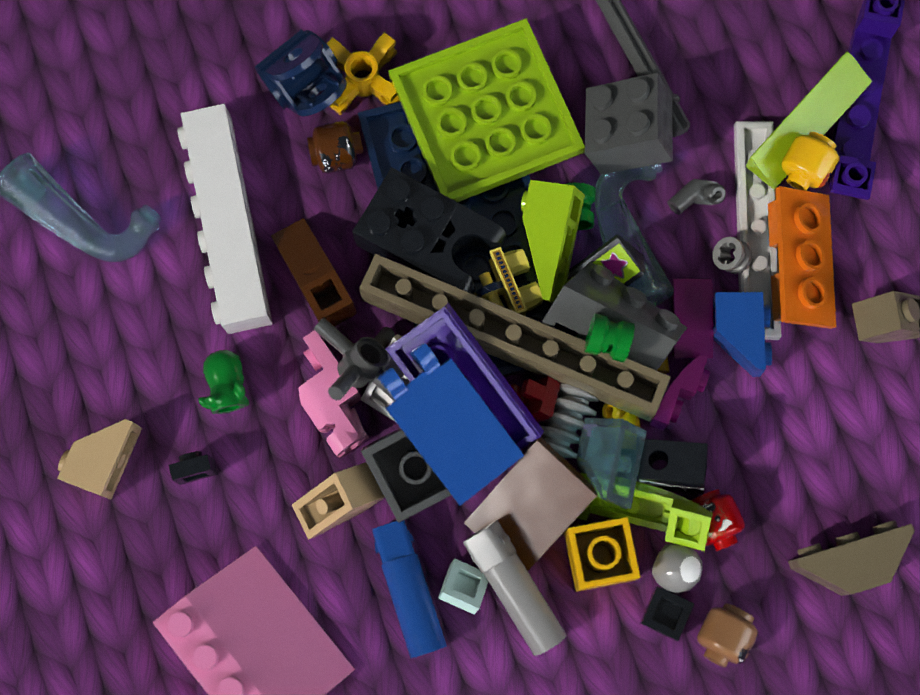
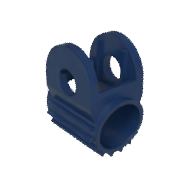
[255,29,347,116]

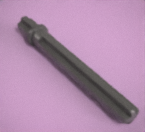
[596,0,690,137]

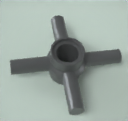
[313,317,395,401]

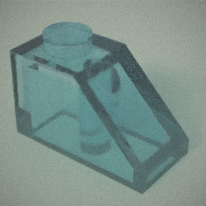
[577,418,647,509]

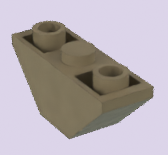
[788,520,914,596]

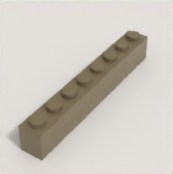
[359,254,671,422]

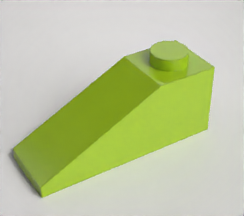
[521,180,585,304]

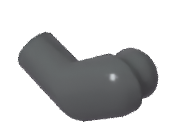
[667,179,726,215]

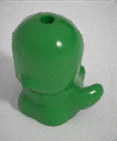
[198,350,249,414]

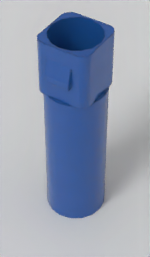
[372,520,447,659]

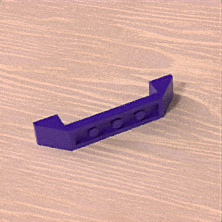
[828,0,905,200]

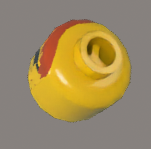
[781,132,840,191]

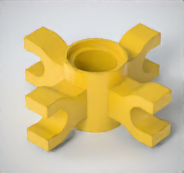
[326,32,400,115]

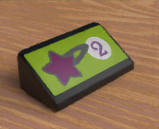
[567,234,645,286]

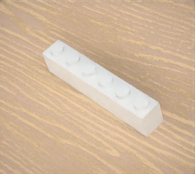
[177,104,273,334]

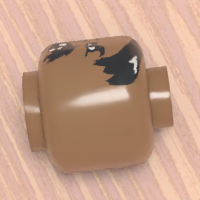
[697,603,758,668]

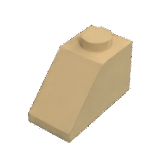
[57,419,142,500]
[292,462,385,540]

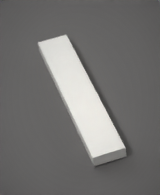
[734,121,781,340]

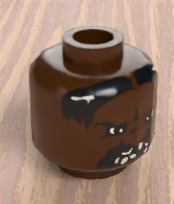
[307,121,363,173]

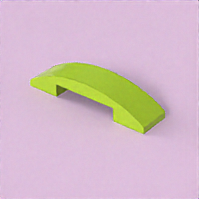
[577,473,713,551]

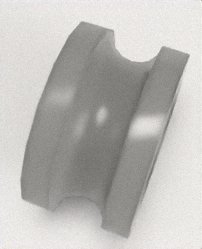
[713,236,752,274]

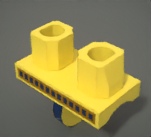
[474,247,543,316]

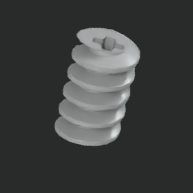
[528,383,599,459]

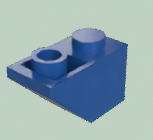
[713,292,772,377]

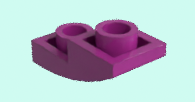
[671,278,713,358]
[649,355,710,431]

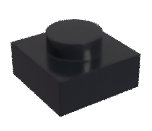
[169,451,218,485]
[639,586,694,641]

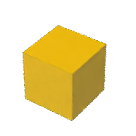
[564,517,640,592]

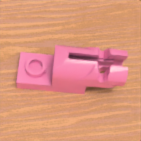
[298,330,369,458]

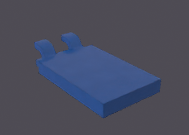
[377,343,524,506]

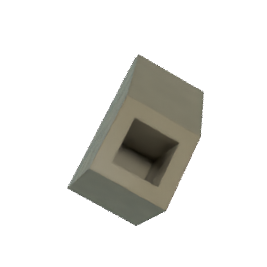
[852,291,920,343]

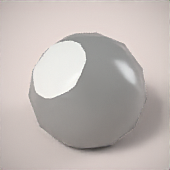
[652,543,703,593]

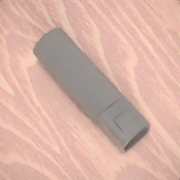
[463,520,567,656]

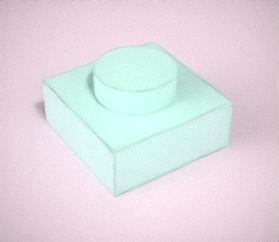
[438,558,488,614]

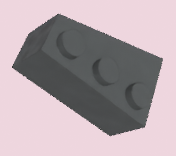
[541,262,687,371]

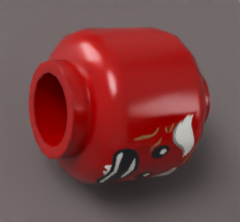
[691,489,745,552]

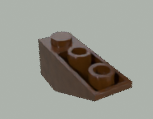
[271,218,357,326]

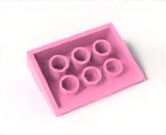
[152,546,356,695]

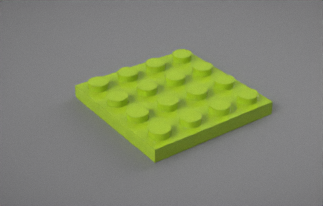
[389,18,585,202]

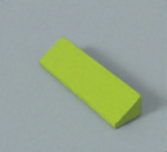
[745,51,872,190]

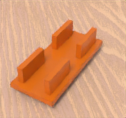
[768,186,836,329]

